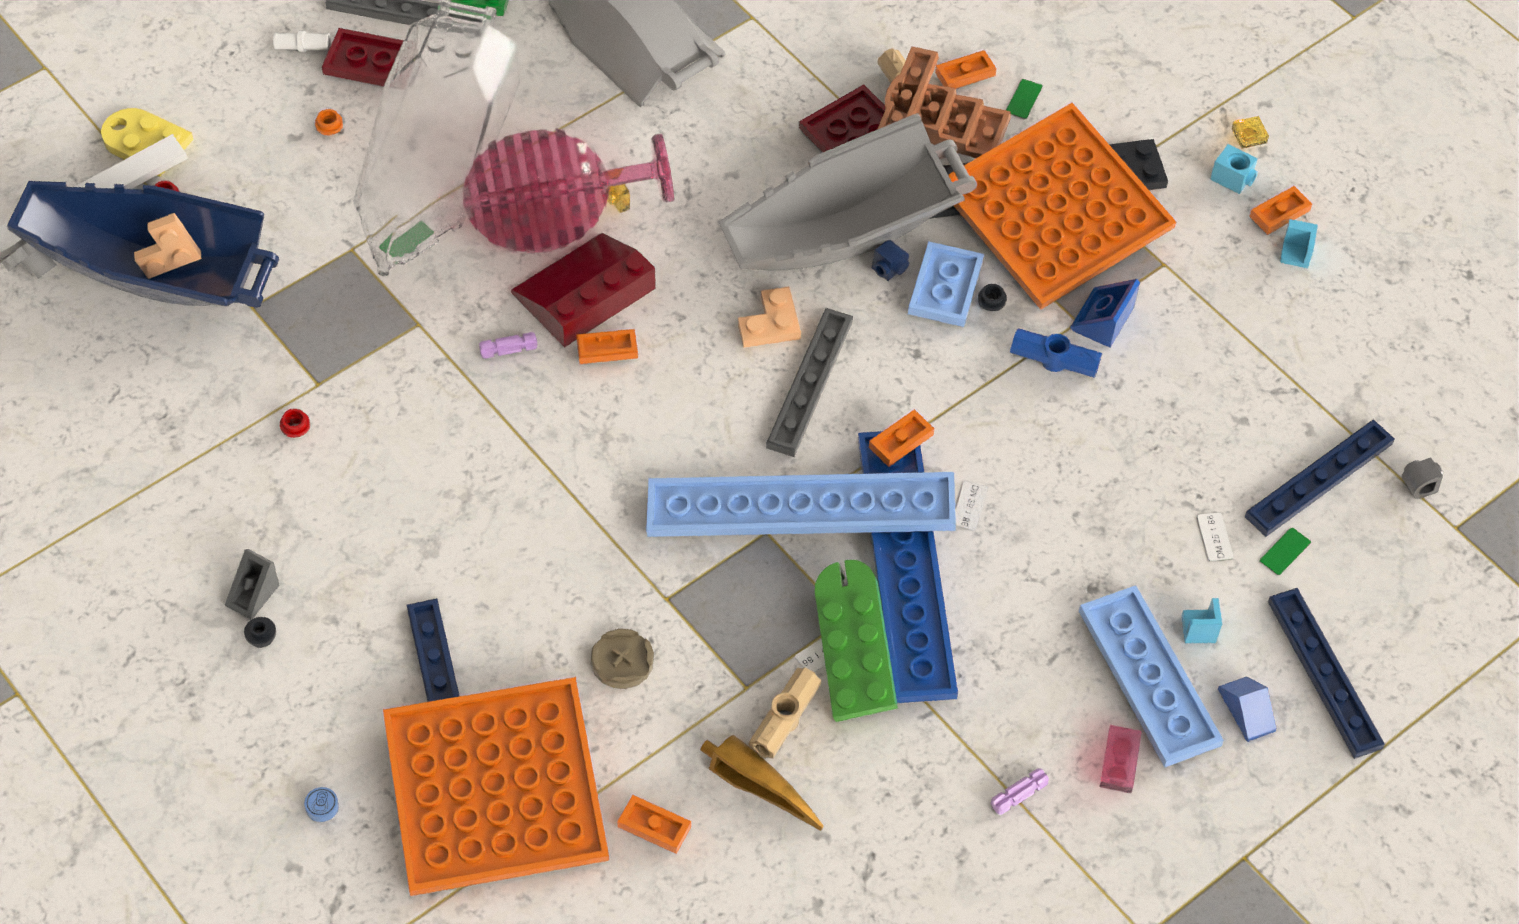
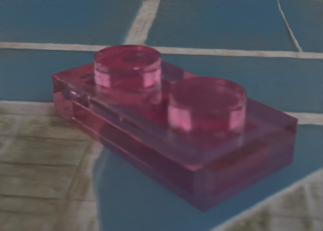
[1099,725,1142,794]

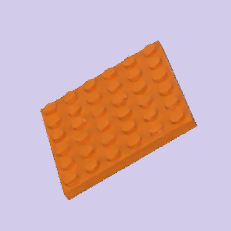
[948,102,1177,310]
[383,677,609,896]

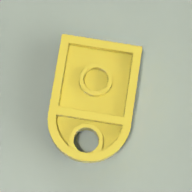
[101,108,193,177]

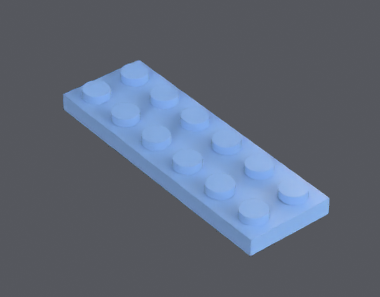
[1079,585,1224,768]

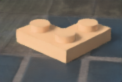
[134,213,202,279]
[738,287,801,348]

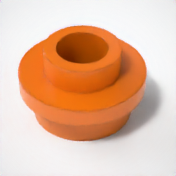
[315,109,343,135]

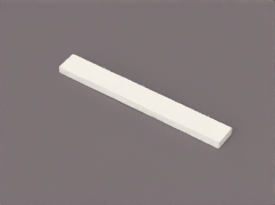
[0,134,188,259]

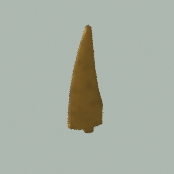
[700,735,824,831]

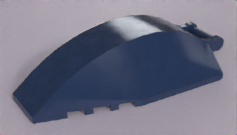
[7,181,280,308]

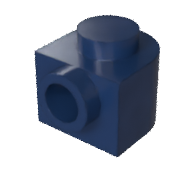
[871,240,910,281]

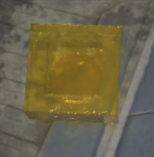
[1231,116,1269,149]
[604,172,630,213]

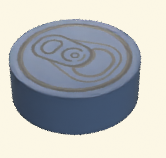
[304,787,339,822]

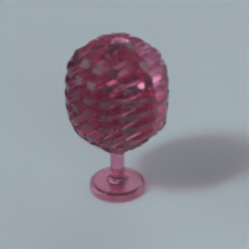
[463,128,674,254]

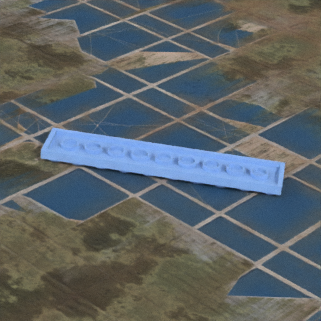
[646,472,956,537]

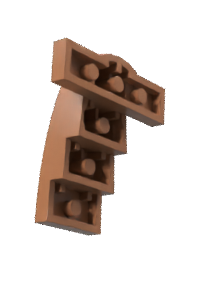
[877,46,1011,158]

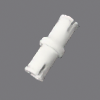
[273,30,331,52]

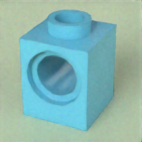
[1210,144,1258,194]

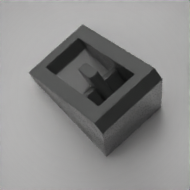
[225,549,279,619]

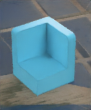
[1280,219,1318,268]
[1181,598,1222,643]

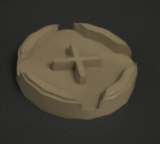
[591,628,654,689]

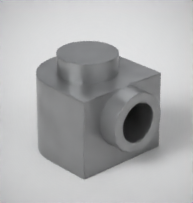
[1401,457,1443,499]

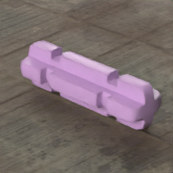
[479,332,538,359]
[990,768,1049,815]

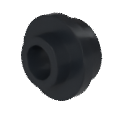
[978,284,1007,311]
[244,617,276,648]

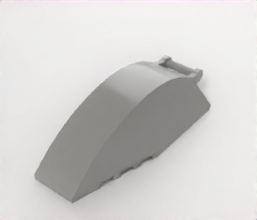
[549,0,725,107]
[719,113,977,270]

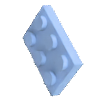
[908,241,984,327]

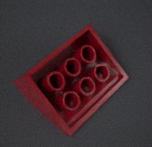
[511,233,656,348]

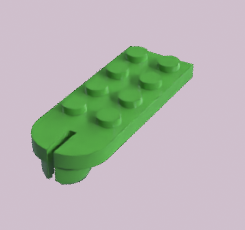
[815,560,898,722]

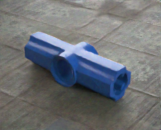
[1010,328,1102,378]

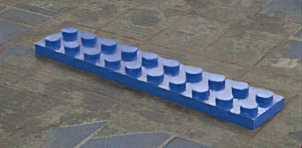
[858,431,958,703]

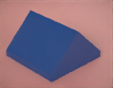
[1070,279,1140,348]

